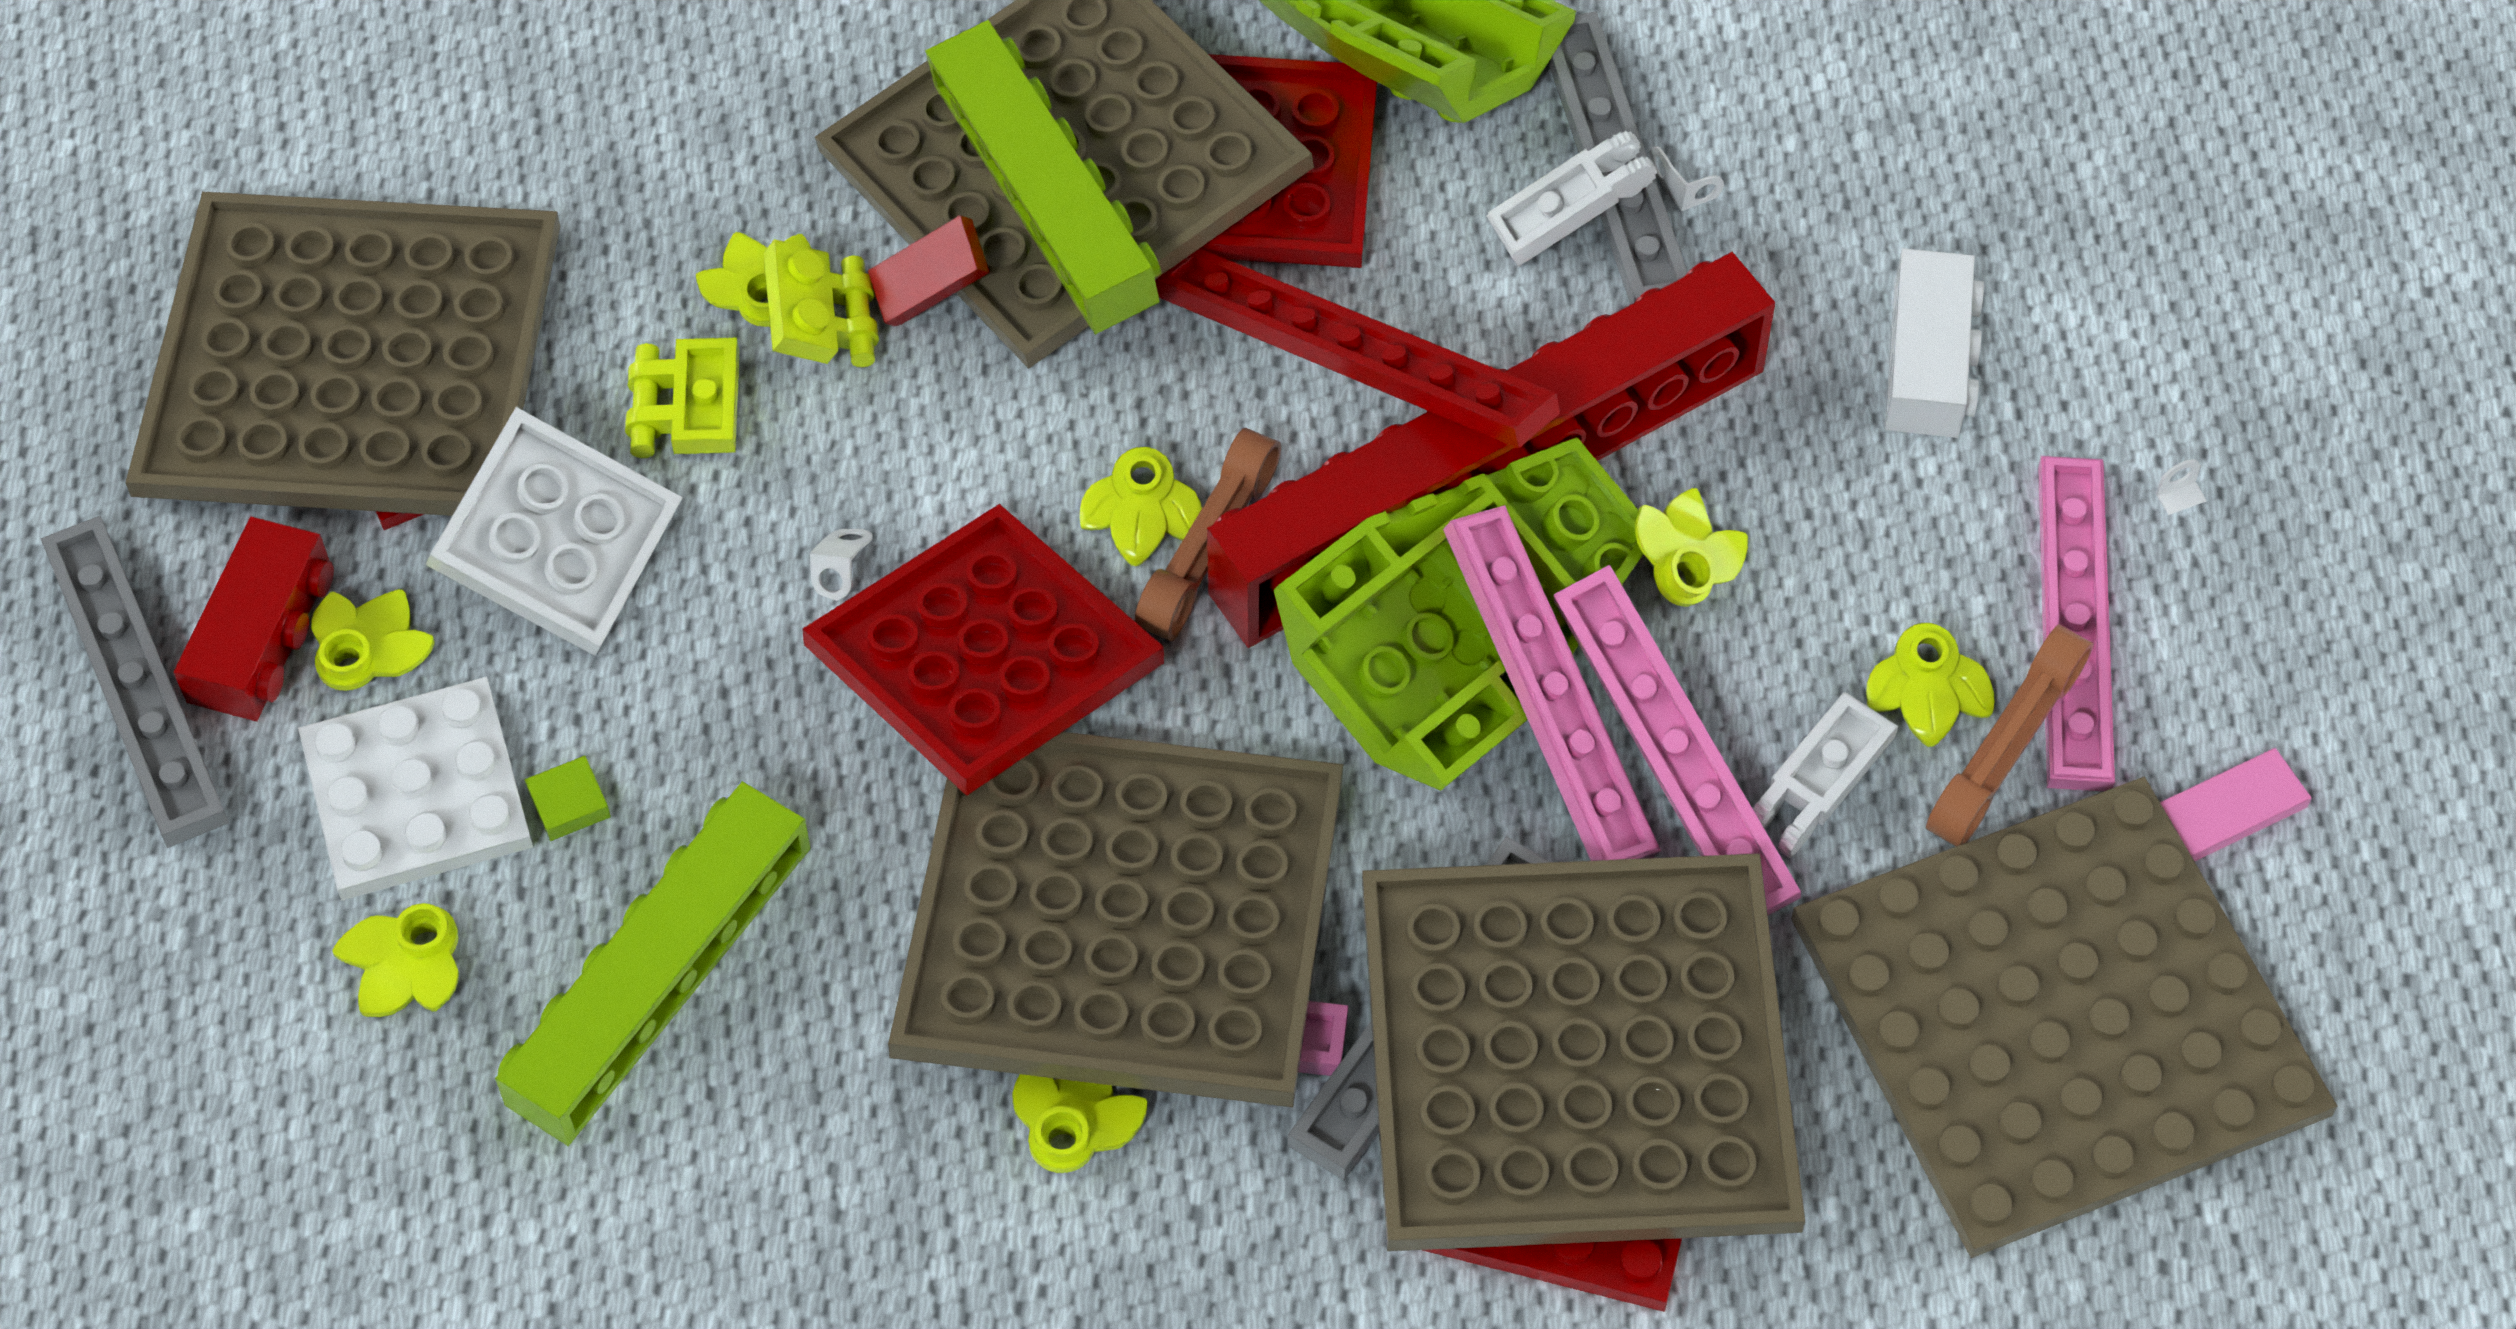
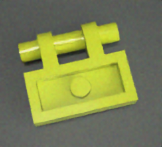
[764,239,879,367]
[625,337,740,458]

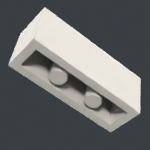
[1885,248,1984,438]

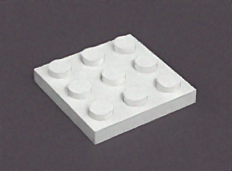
[426,407,683,656]
[298,676,533,901]

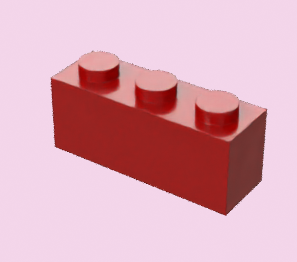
[173,516,334,722]

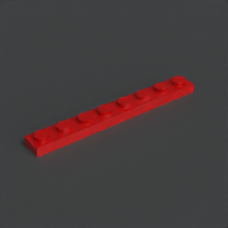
[1155,248,1560,449]

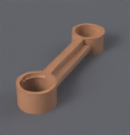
[1134,428,1281,641]
[1926,624,2094,846]

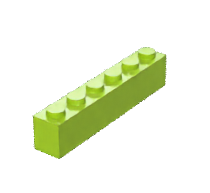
[925,20,1162,335]
[495,781,811,1146]

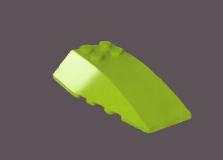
[1259,0,1576,124]
[1273,437,1643,791]

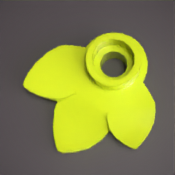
[696,232,811,327]
[1080,447,1202,567]
[1635,488,1748,607]
[311,589,435,691]
[1866,623,1995,747]
[332,903,459,1017]
[1012,1074,1148,1173]

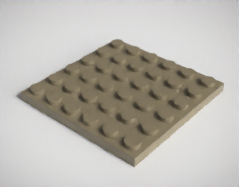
[815,0,1314,369]
[125,191,561,516]
[888,732,1344,1108]
[1791,776,2338,1258]
[1362,854,1805,1251]

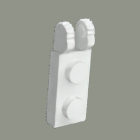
[1486,131,1658,267]
[1752,692,1898,858]

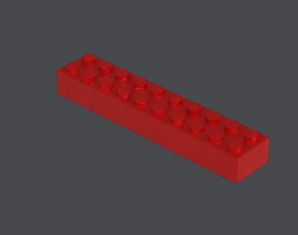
[1207,251,1776,648]

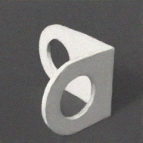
[1649,146,1724,211]
[2156,459,2207,515]
[810,529,873,601]

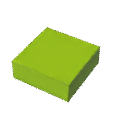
[524,755,611,841]

